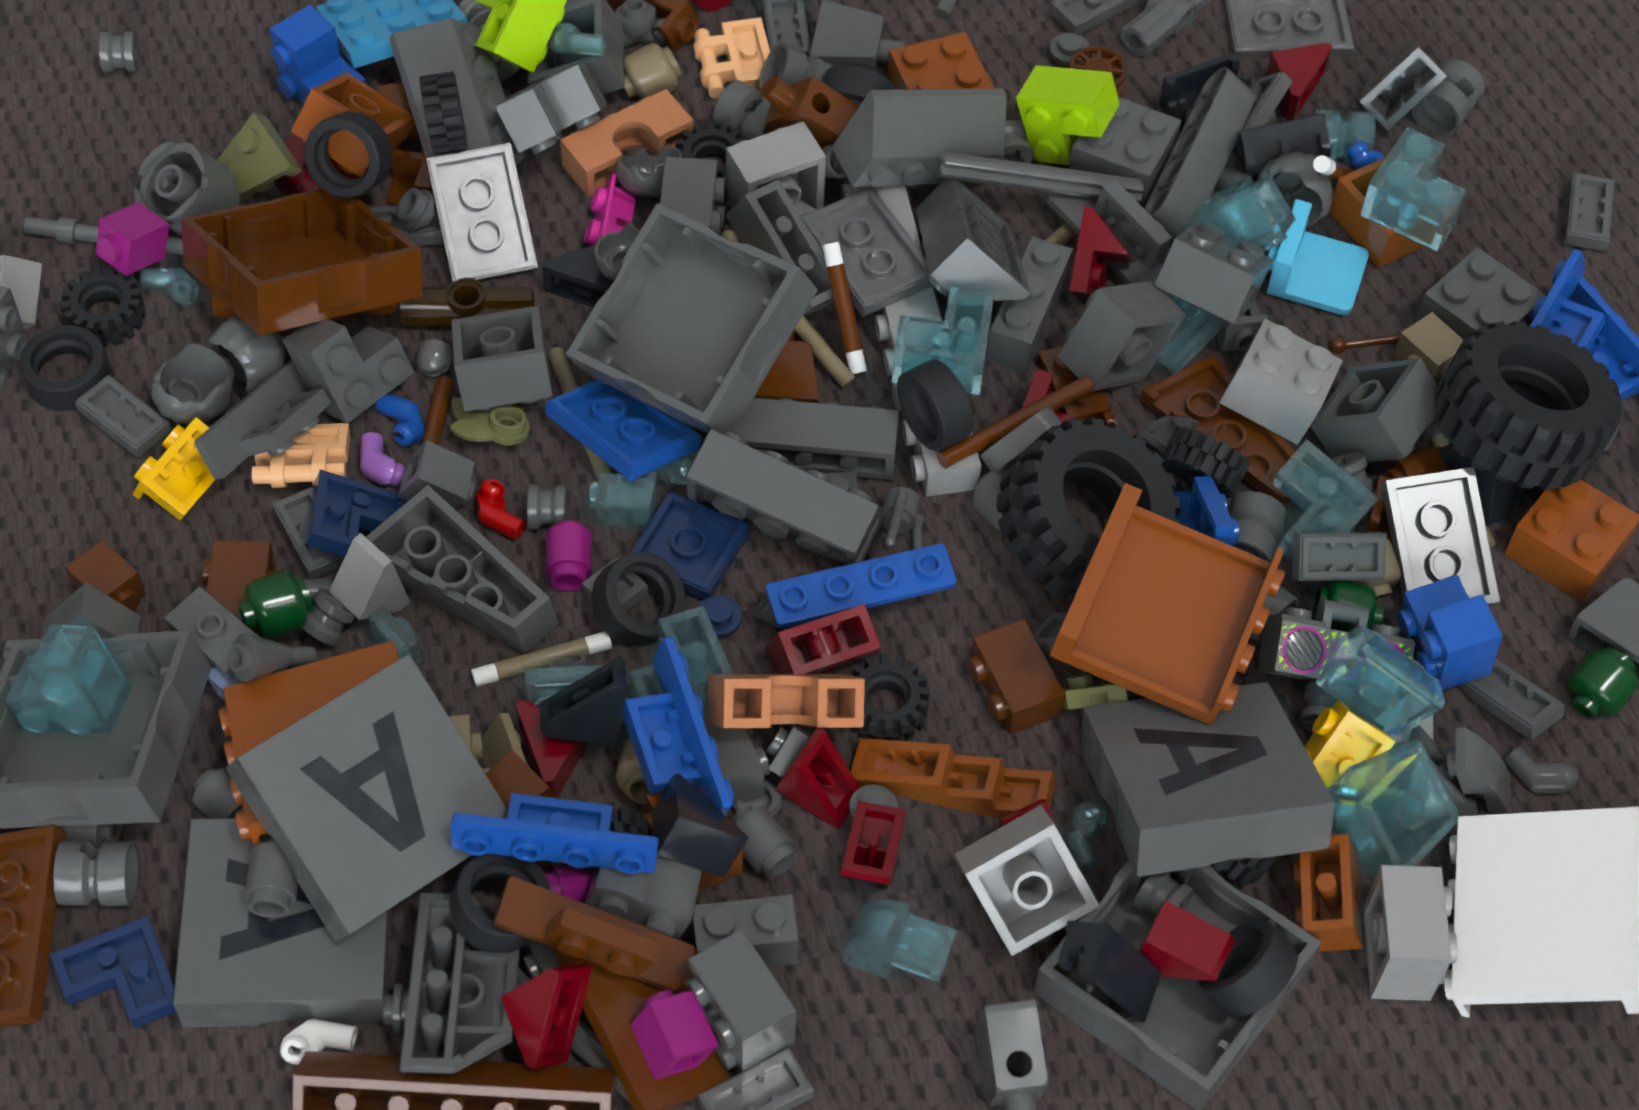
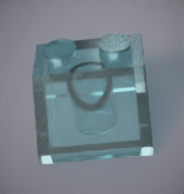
[1316,624,1445,739]
[1327,740,1461,876]

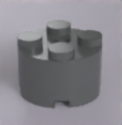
[134,141,240,237]

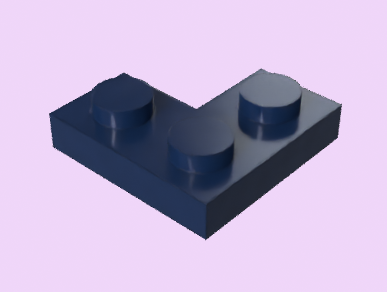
[306,469,407,557]
[50,916,176,1028]

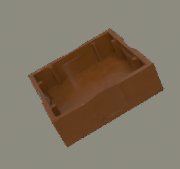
[181,189,423,336]

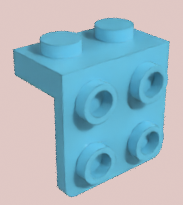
[1267,199,1369,315]

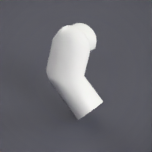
[280,1019,358,1064]

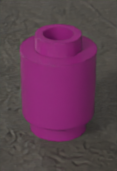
[545,520,592,592]

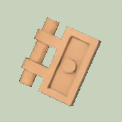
[693,17,770,99]
[252,423,350,488]

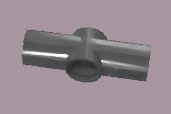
[1120,0,1212,57]

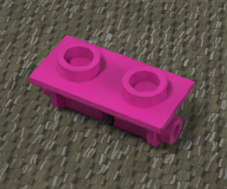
[583,173,636,247]

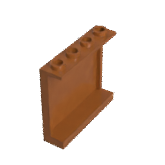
[1050,483,1286,726]
[218,640,400,846]

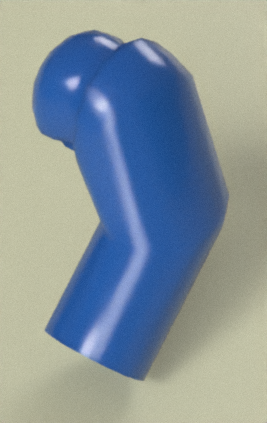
[1346,141,1385,171]
[375,393,425,446]

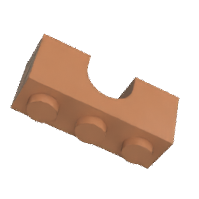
[560,89,694,197]
[706,674,865,728]

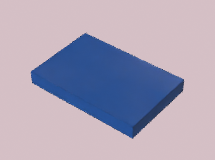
[545,379,701,481]

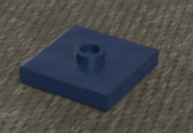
[631,491,750,600]

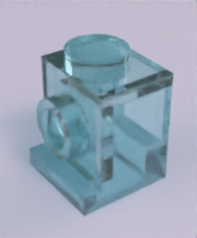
[588,471,658,532]

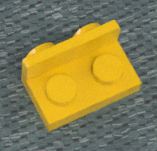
[132,417,216,521]
[1304,700,1396,820]

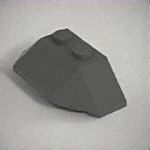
[400,893,520,1074]

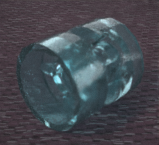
[1311,109,1375,165]

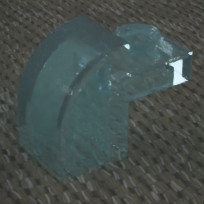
[842,899,957,982]

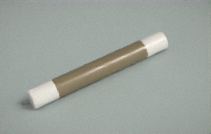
[471,631,612,687]

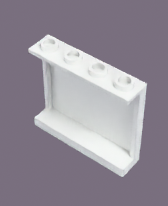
[1444,807,1639,1017]

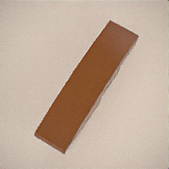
[851,738,1056,818]

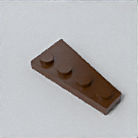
[1140,355,1319,506]
[0,825,66,1028]

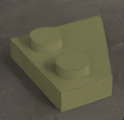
[218,112,302,204]
[1061,673,1139,710]

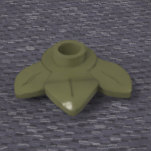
[450,397,530,446]

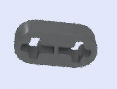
[981,406,1062,473]

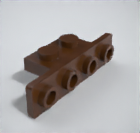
[494,876,696,994]

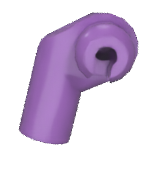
[360,432,405,487]

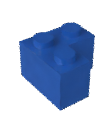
[270,5,366,107]
[1397,574,1503,692]

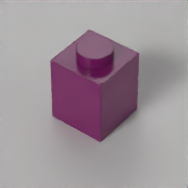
[95,202,169,276]
[630,990,719,1080]

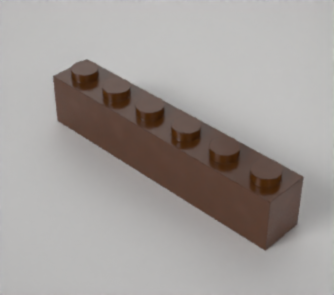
[292,1051,616,1110]

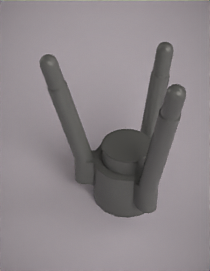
[856,487,924,563]

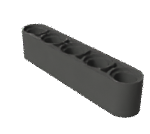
[1144,67,1257,243]

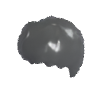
[1256,150,1334,227]
[208,314,287,393]
[150,342,235,427]

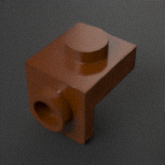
[645,0,701,52]

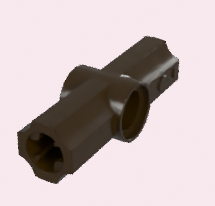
[400,277,534,326]

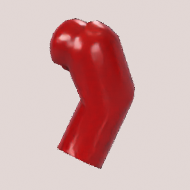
[475,479,526,541]

